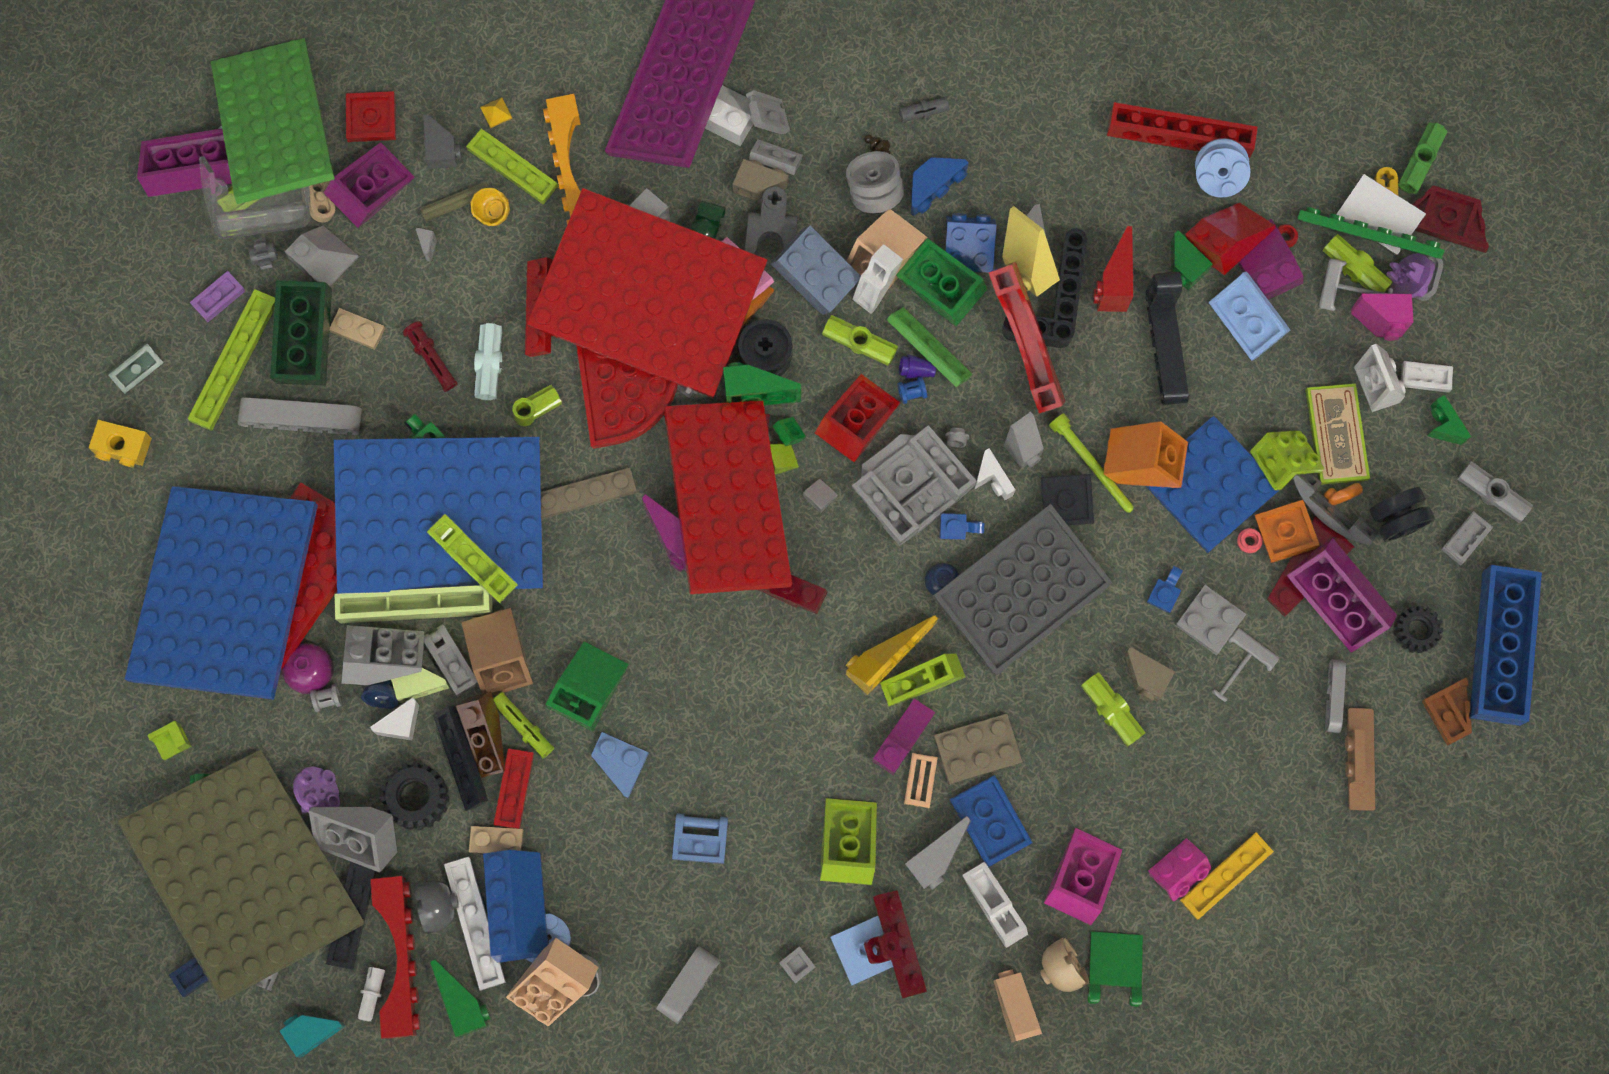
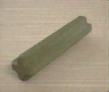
[421,182,489,221]

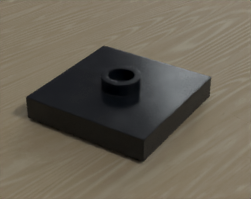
[1040,474,1094,526]

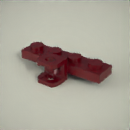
[864,890,927,999]

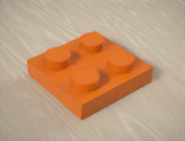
[1255,500,1320,563]

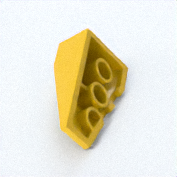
[846,615,938,695]

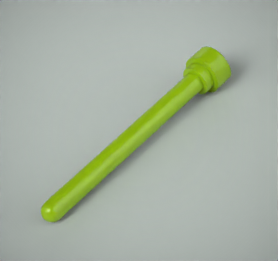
[1049,413,1134,513]

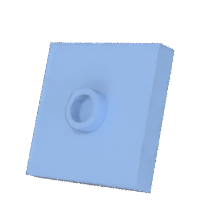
[830,916,893,986]

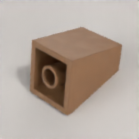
[462,608,533,696]

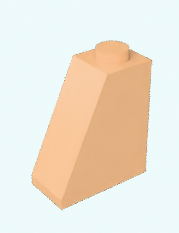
[994,969,1042,1042]

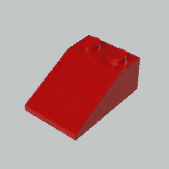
[1185,203,1276,275]
[1093,226,1133,312]
[815,374,900,462]

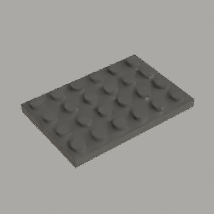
[932,504,1113,676]

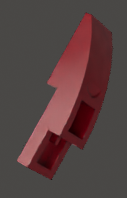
[758,575,828,614]

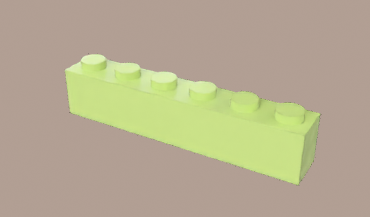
[335,585,493,624]

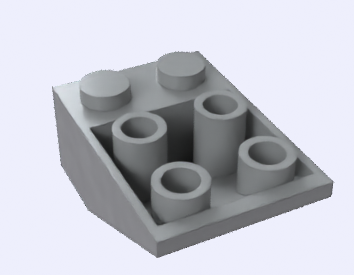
[342,625,424,685]

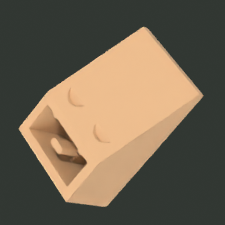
[506,938,598,1026]

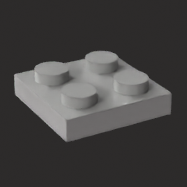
[1175,585,1246,655]

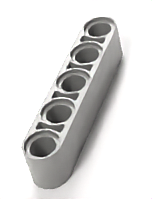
[238,398,362,435]

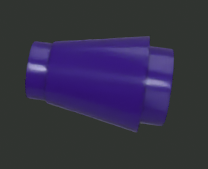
[899,354,936,379]

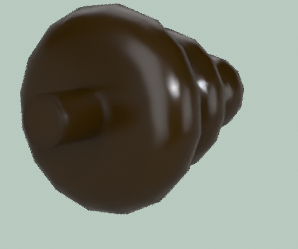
[864,134,891,154]

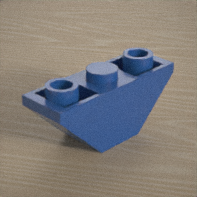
[911,157,969,216]

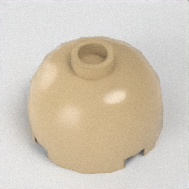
[1040,938,1089,992]

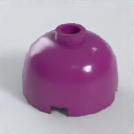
[281,643,334,694]

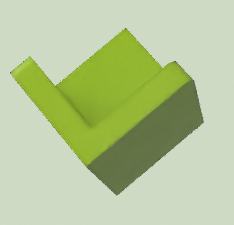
[147,721,192,760]

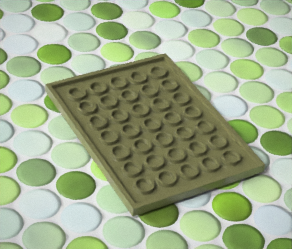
[118,750,364,1002]

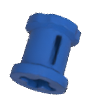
[897,377,927,404]

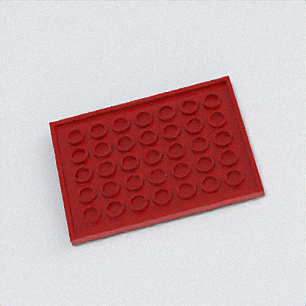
[527,188,768,398]

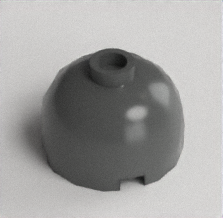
[415,880,459,934]

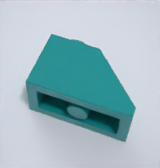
[280,1014,346,1058]

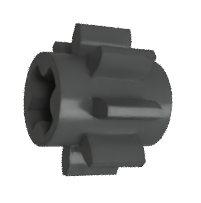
[249,237,278,270]

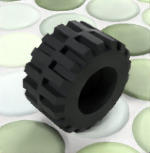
[380,762,450,831]

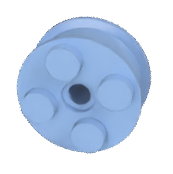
[1195,139,1250,197]

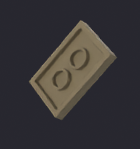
[934,714,1022,785]

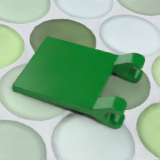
[1088,932,1143,1007]

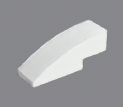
[852,244,903,314]
[963,862,1028,948]

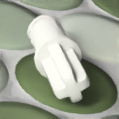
[358,967,385,1021]

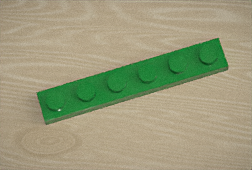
[1298,207,1445,259]

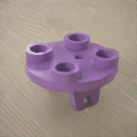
[1387,253,1435,298]
[293,766,340,813]

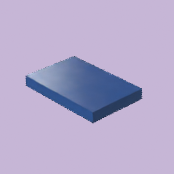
[950,775,1033,867]

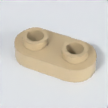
[304,181,335,222]

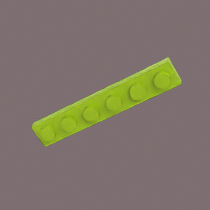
[188,289,275,431]

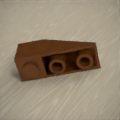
[456,691,505,778]

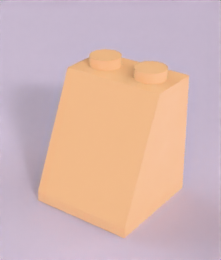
[847,209,928,289]

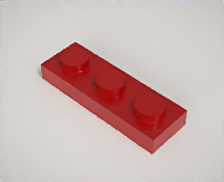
[494,749,534,829]

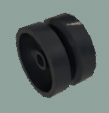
[738,319,793,376]
[1369,487,1435,542]

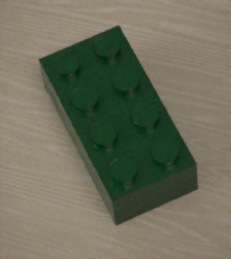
[270,280,332,386]

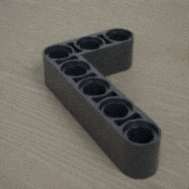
[1002,228,1087,348]
[1145,271,1189,405]

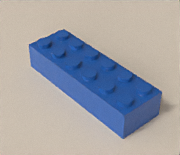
[1469,565,1542,726]

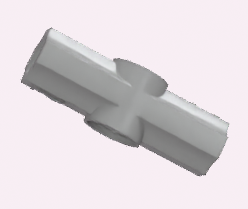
[1457,461,1533,523]

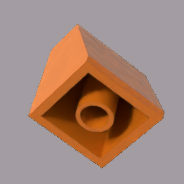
[1104,421,1188,488]

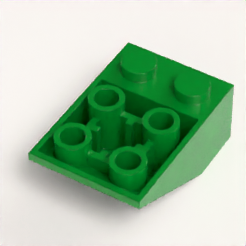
[546,642,629,732]

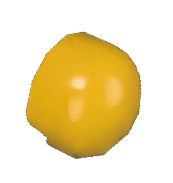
[470,188,510,226]

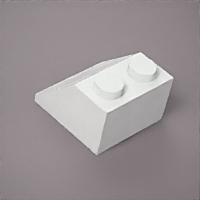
[705,85,753,146]

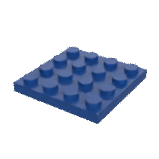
[1146,416,1280,553]

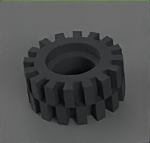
[1393,605,1443,654]

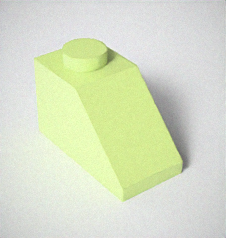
[391,668,449,704]

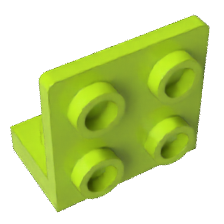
[1250,431,1324,490]

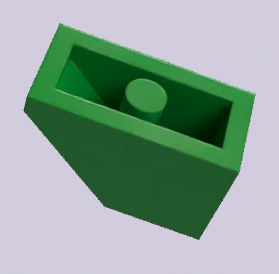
[1171,231,1213,290]

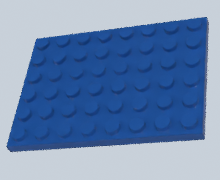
[334,437,543,594]
[125,486,318,700]

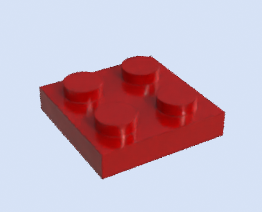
[346,91,396,142]

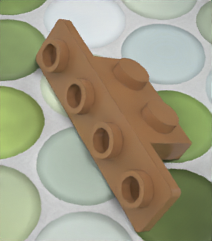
[1345,708,1375,811]

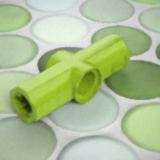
[1323,234,1393,293]
[822,315,898,366]
[1081,672,1145,747]

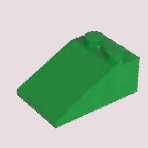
[896,238,987,326]
[723,363,801,406]

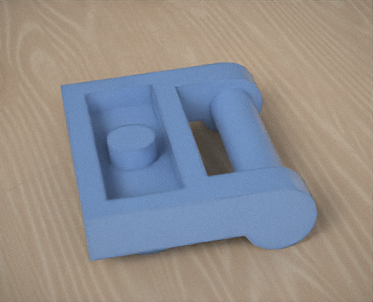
[672,813,728,864]

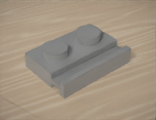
[746,90,790,134]

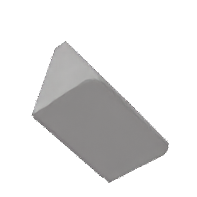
[416,228,437,261]
[803,479,838,513]

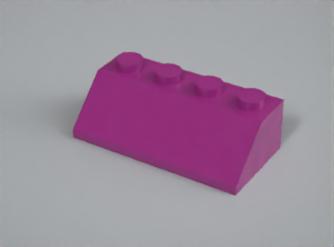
[137,129,232,197]
[1287,538,1397,653]

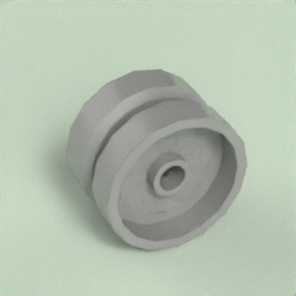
[846,151,904,213]

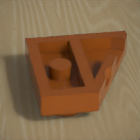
[1422,678,1472,746]

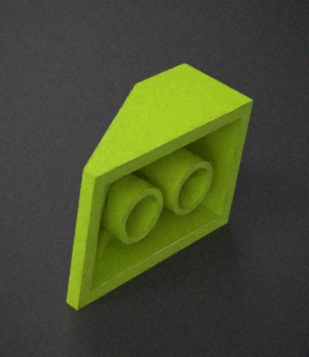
[820,798,877,885]

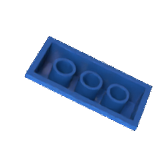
[483,850,548,963]

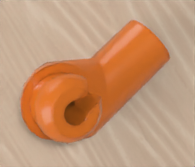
[1324,483,1363,505]

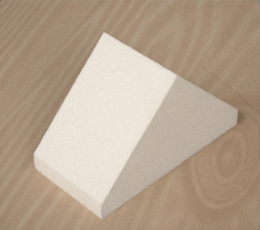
[370,698,419,740]

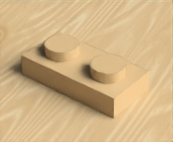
[329,308,385,350]
[469,826,523,854]

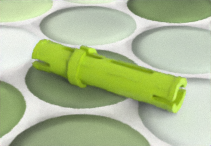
[494,692,554,759]

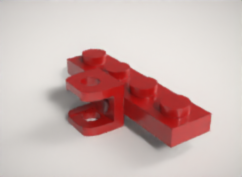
[525,257,553,357]

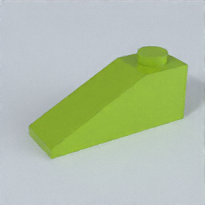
[880,654,965,706]

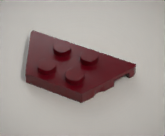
[1412,185,1489,253]

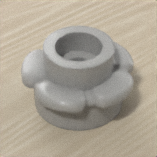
[945,428,969,448]

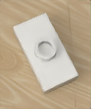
[1401,361,1453,392]

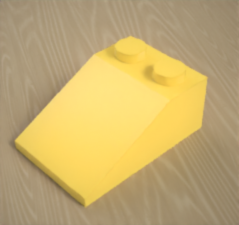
[1002,206,1060,296]

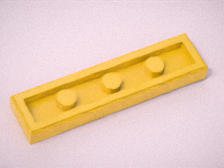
[1180,832,1274,920]

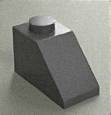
[423,115,462,169]

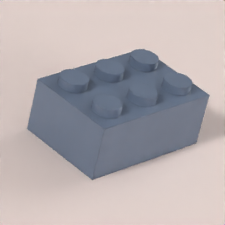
[770,225,861,315]

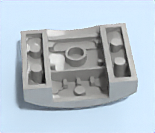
[852,425,977,546]

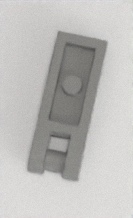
[424,624,478,697]

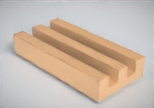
[904,753,938,808]

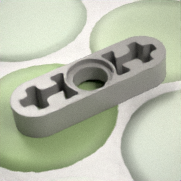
[1325,659,1346,733]

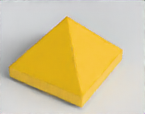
[480,97,512,128]

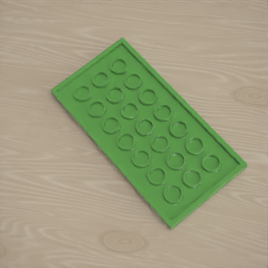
[211,38,335,204]

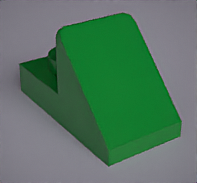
[1427,395,1472,445]

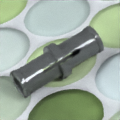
[899,96,949,123]

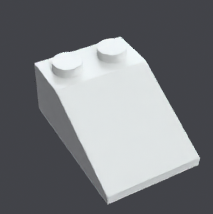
[1354,344,1405,412]

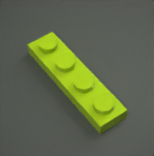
[466,128,558,205]

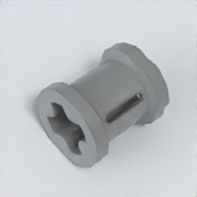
[310,684,342,712]

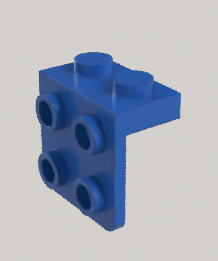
[945,213,997,272]

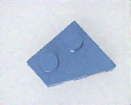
[591,732,649,799]

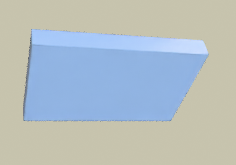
[1208,272,1290,361]

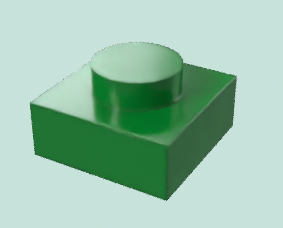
[773,417,806,446]

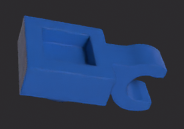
[939,513,984,540]
[1147,566,1183,613]

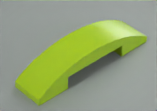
[427,514,518,603]

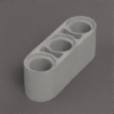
[656,946,721,1024]

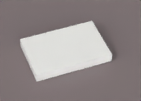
[1336,174,1426,255]

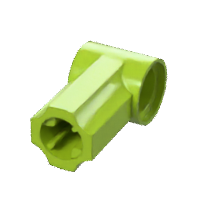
[512,385,562,426]

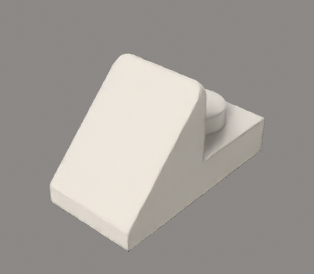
[975,448,1015,500]

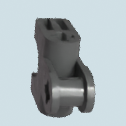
[745,186,798,255]

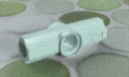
[474,323,502,400]

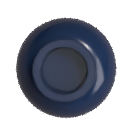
[925,563,960,595]
[361,680,398,709]

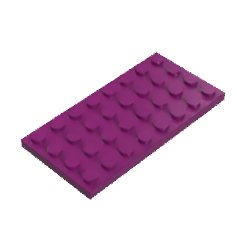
[605,0,755,168]

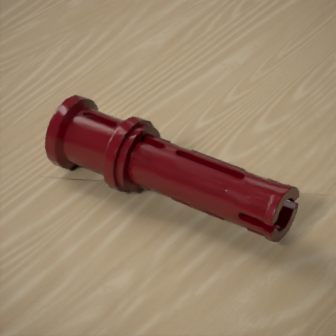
[402,321,458,392]

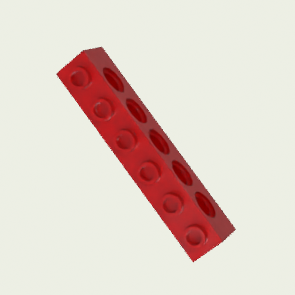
[1107,102,1258,159]

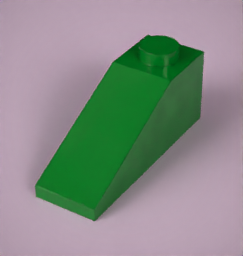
[430,960,491,1038]

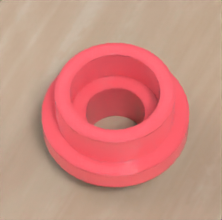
[1237,528,1263,553]

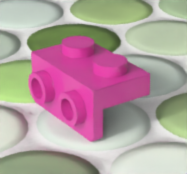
[1148,838,1211,902]

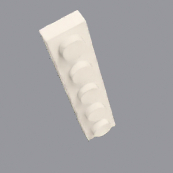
[444,857,506,991]

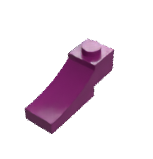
[872,699,935,776]

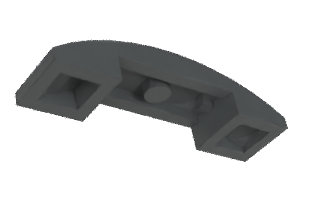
[1293,473,1379,545]

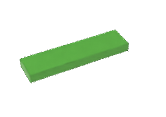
[887,307,972,387]

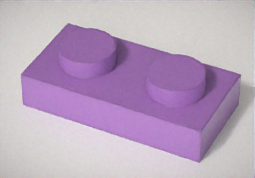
[190,271,245,322]

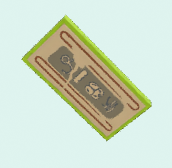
[1305,384,1370,485]

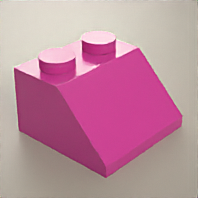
[1351,293,1413,341]

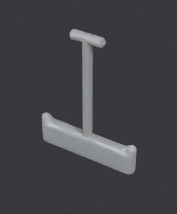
[1319,259,1393,311]
[1212,628,1279,702]

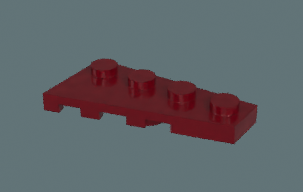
[1267,515,1354,617]

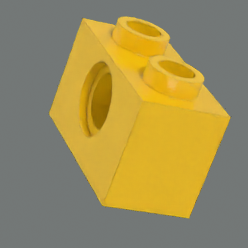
[89,420,152,468]

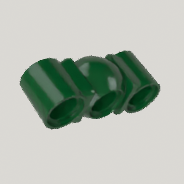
[690,201,726,239]

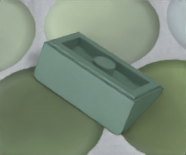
[107,342,164,394]

